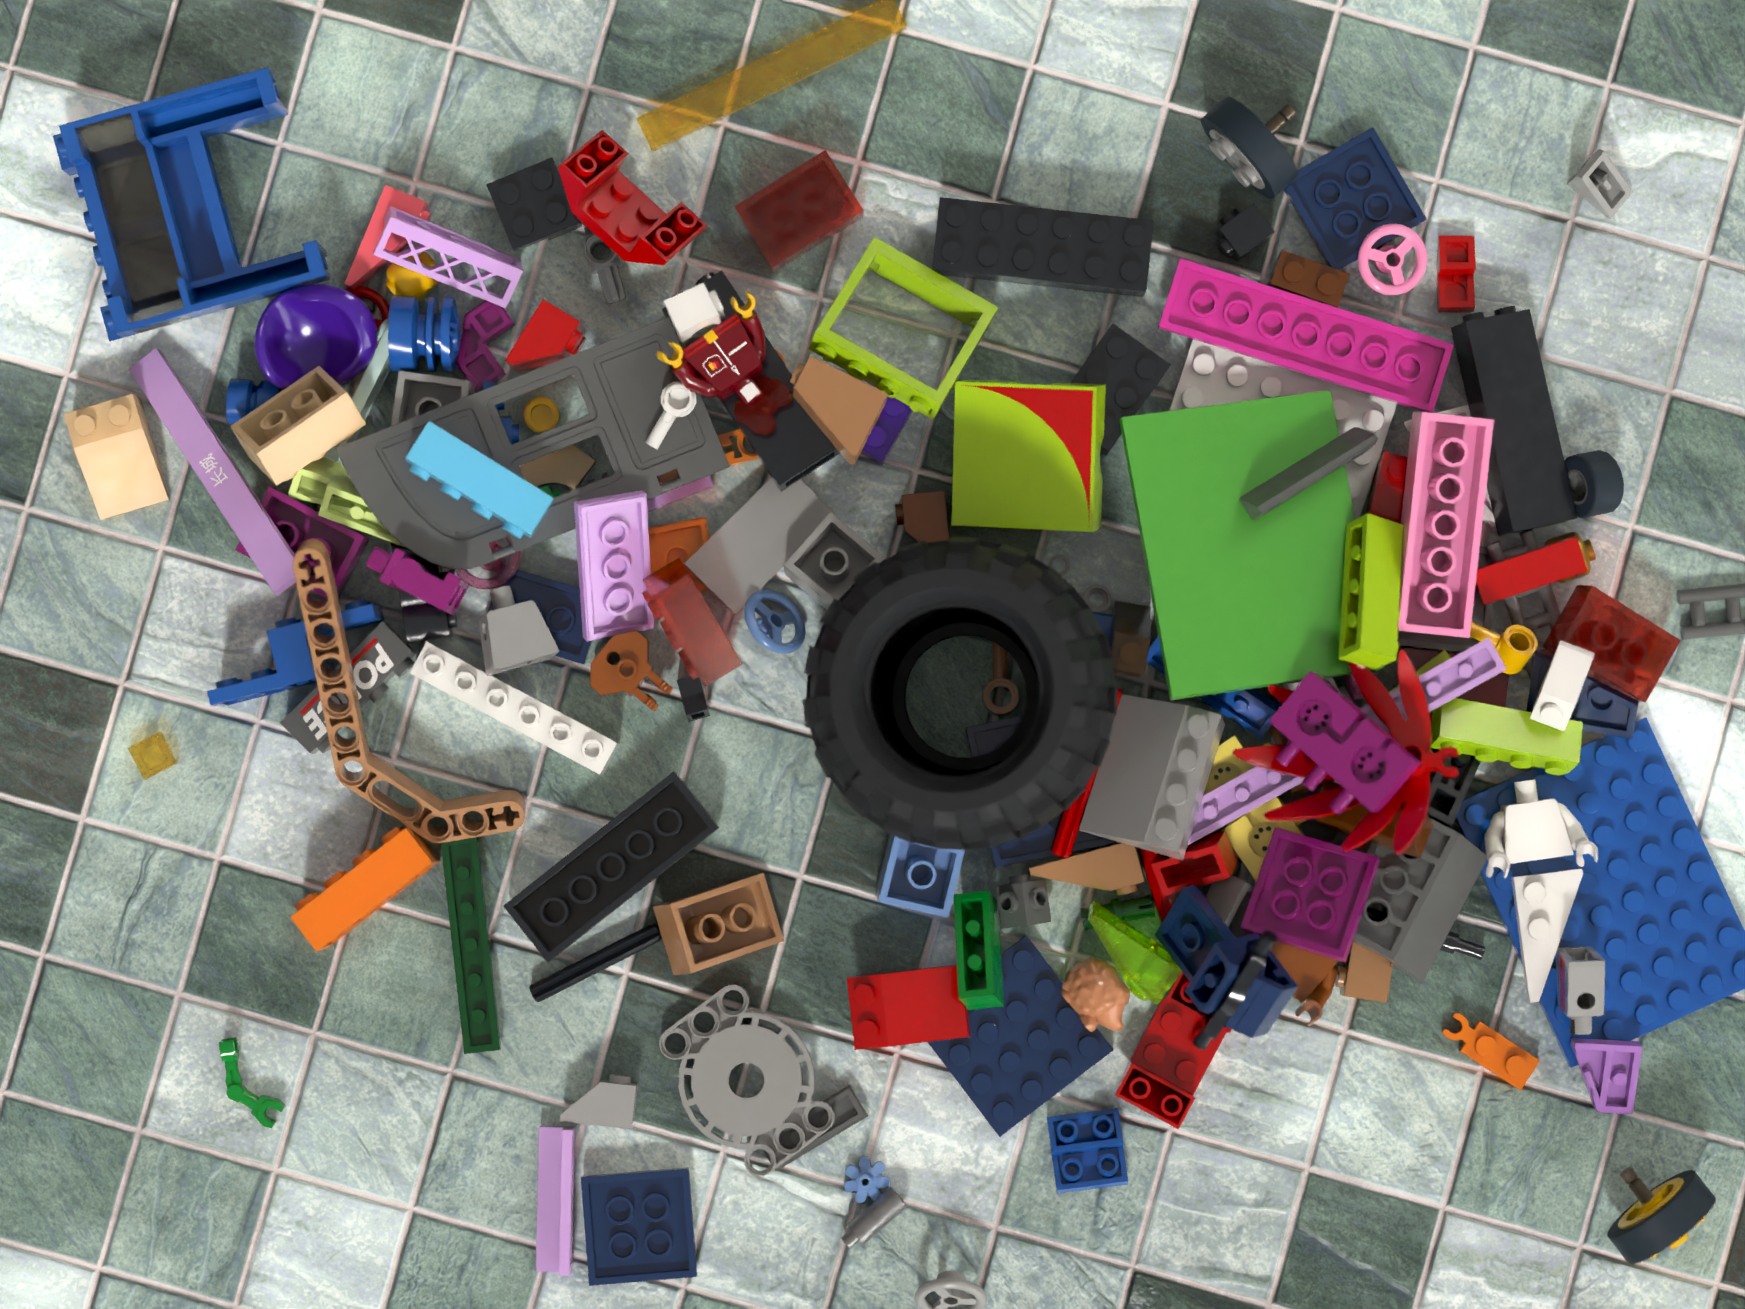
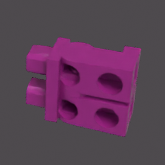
[366,546,470,616]

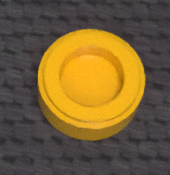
[524,397,560,434]

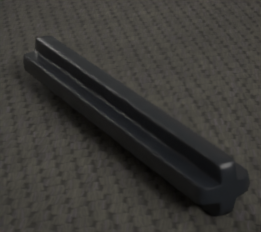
[529,924,662,1002]

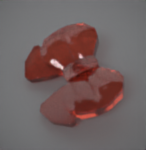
[734,375,793,435]

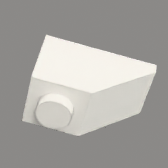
[1530,640,1595,731]

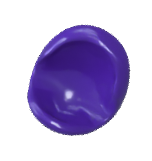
[254,284,378,390]

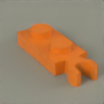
[1441,1012,1540,1091]

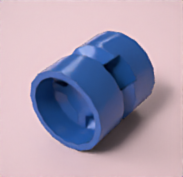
[226,378,282,425]

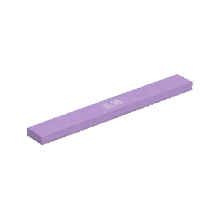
[128,348,296,595]

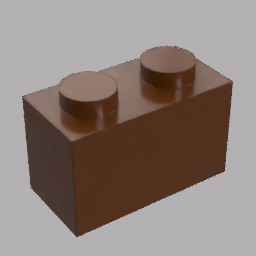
[1267,250,1350,308]

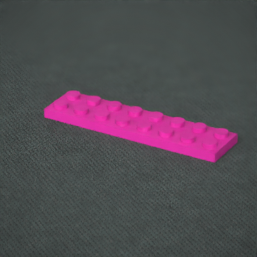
[1158,258,1454,413]

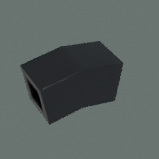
[677,674,710,722]

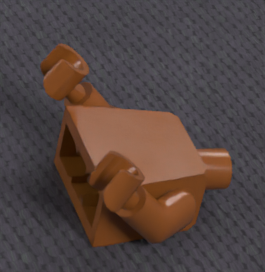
[1247,933,1338,1026]

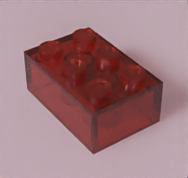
[734,150,864,273]
[642,557,742,686]
[1542,585,1681,703]

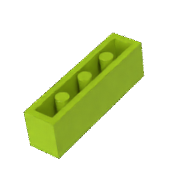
[1339,513,1403,670]
[1431,698,1583,775]

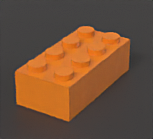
[290,827,440,952]

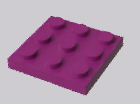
[1240,827,1380,962]

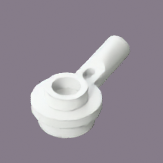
[645,381,696,450]

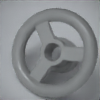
[915,1271,987,1309]

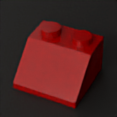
[505,299,586,372]

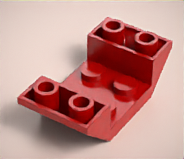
[558,130,707,265]
[1114,970,1232,1129]

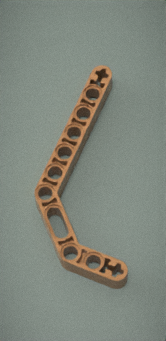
[293,539,526,843]

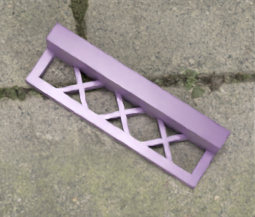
[373,206,523,308]
[536,1126,576,1276]

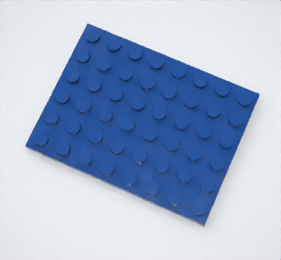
[1455,717,1745,1068]

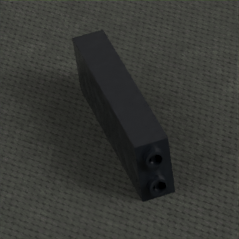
[662,271,840,492]
[1451,306,1577,536]

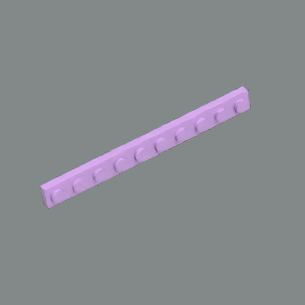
[1188,637,1507,845]

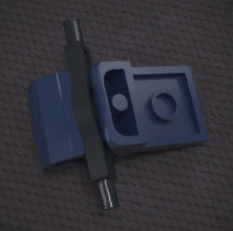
[1155,885,1299,1049]

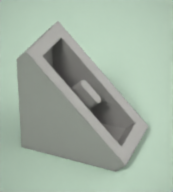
[1567,149,1633,219]

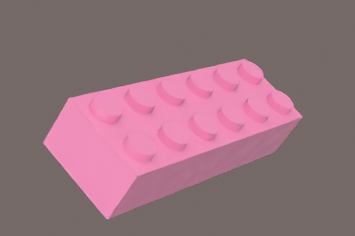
[1398,412,1494,638]

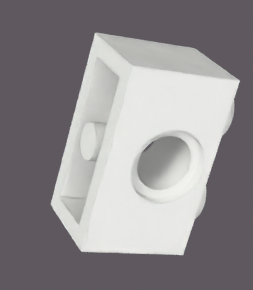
[664,282,726,348]

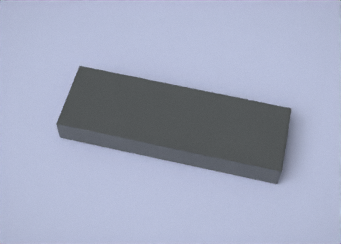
[763,1085,868,1172]

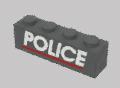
[280,621,416,754]

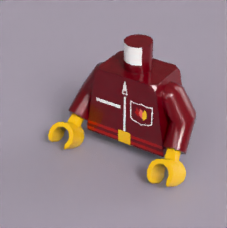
[657,290,766,406]

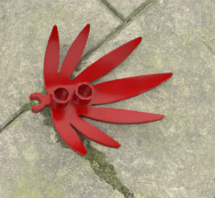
[1233,650,1459,854]

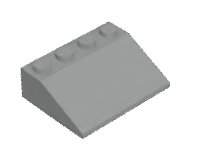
[1079,694,1225,860]

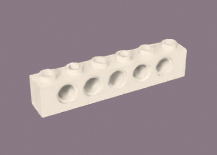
[410,641,620,775]

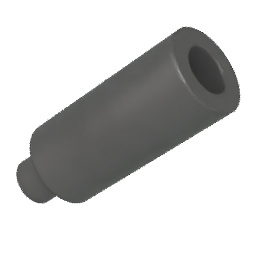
[841,1187,908,1248]

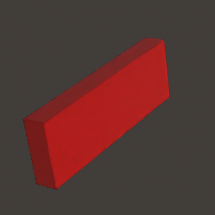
[1476,536,1587,605]

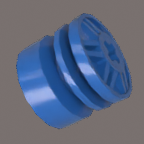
[388,296,461,372]

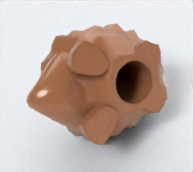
[1060,957,1130,1032]

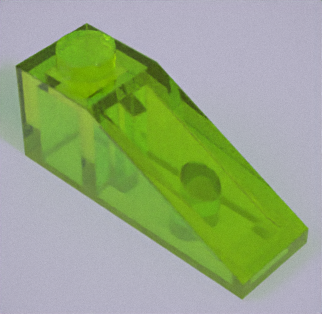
[1088,901,1182,1005]

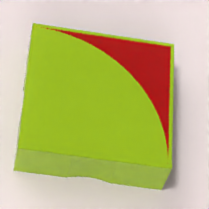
[951,379,1106,532]

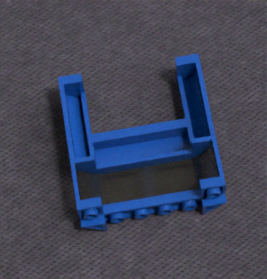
[53,67,331,342]

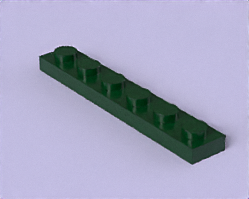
[441,837,501,1054]

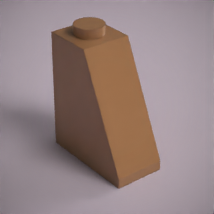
[790,356,888,465]

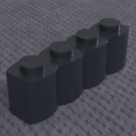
[391,542,458,643]

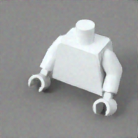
[1484,779,1598,878]

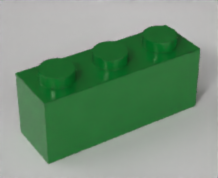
[954,890,1004,1010]

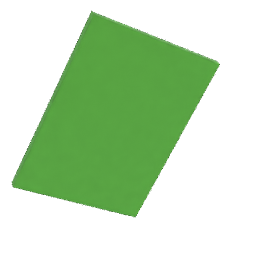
[1119,390,1384,700]

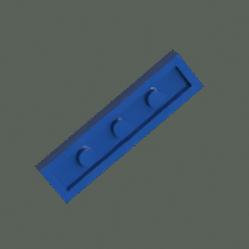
[1147,636,1280,740]

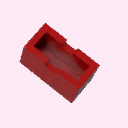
[1151,830,1238,896]

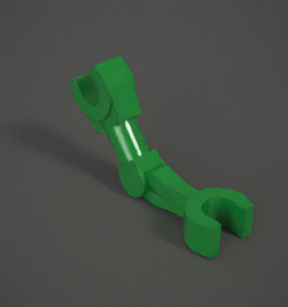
[219,1037,285,1128]

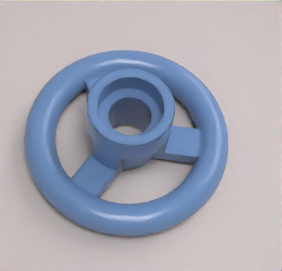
[744,590,806,654]

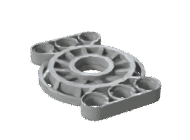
[659,985,835,1176]

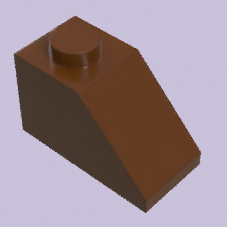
[895,491,949,543]

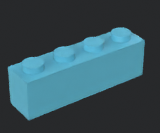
[406,421,554,539]

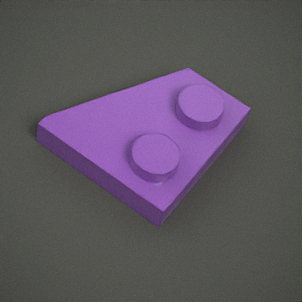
[1571,1038,1642,1114]

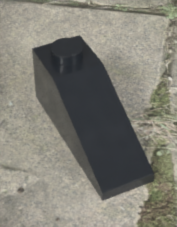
[1427,754,1481,828]

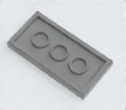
[684,478,835,615]

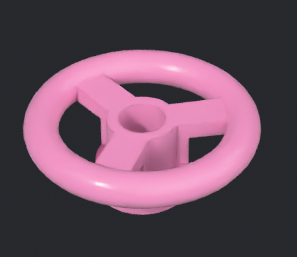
[1358,224,1427,295]

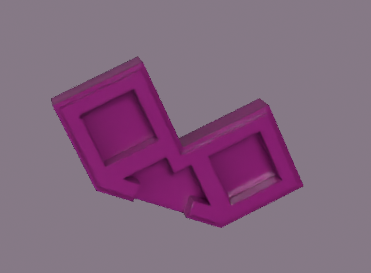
[456,300,515,393]

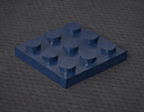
[1283,127,1427,270]
[581,1167,698,1286]

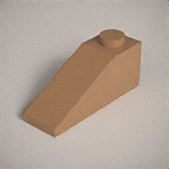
[1028,843,1145,896]

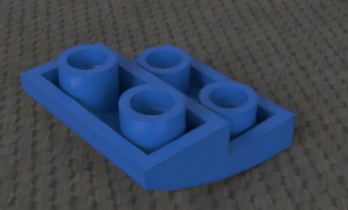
[1047,1108,1128,1194]

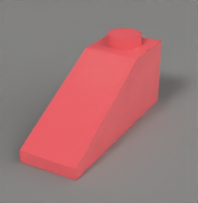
[344,185,431,290]

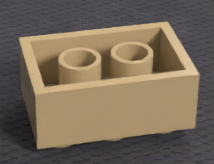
[230,366,366,486]

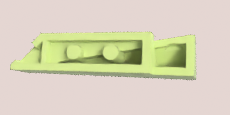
[288,456,406,548]

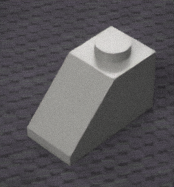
[560,1074,638,1129]

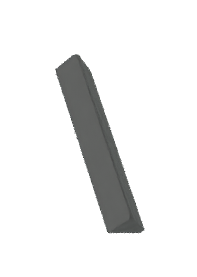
[1240,427,1378,521]

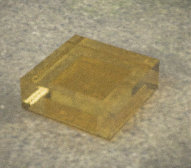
[128,732,178,780]

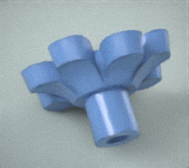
[843,1156,891,1204]

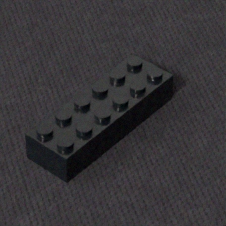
[932,197,1154,297]
[503,771,720,963]

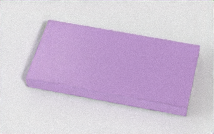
[574,490,654,641]

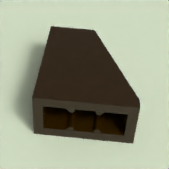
[1109,601,1151,677]

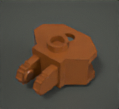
[590,631,674,712]

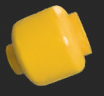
[385,251,439,301]

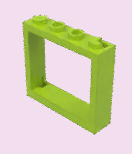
[808,237,999,420]

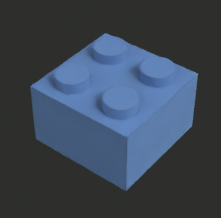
[875,834,965,918]

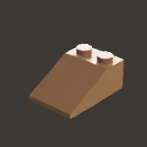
[653,872,784,975]

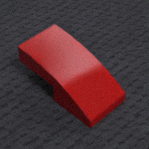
[1437,236,1476,313]

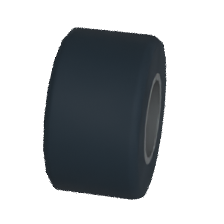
[1564,450,1624,518]

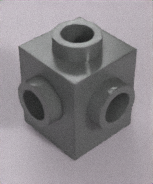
[995,874,1051,929]

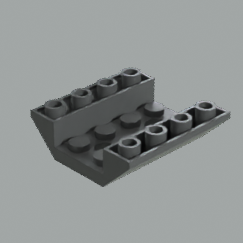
[1332,804,1487,983]

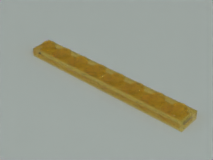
[636,0,907,152]

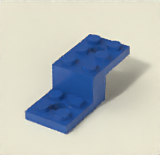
[207,599,385,707]

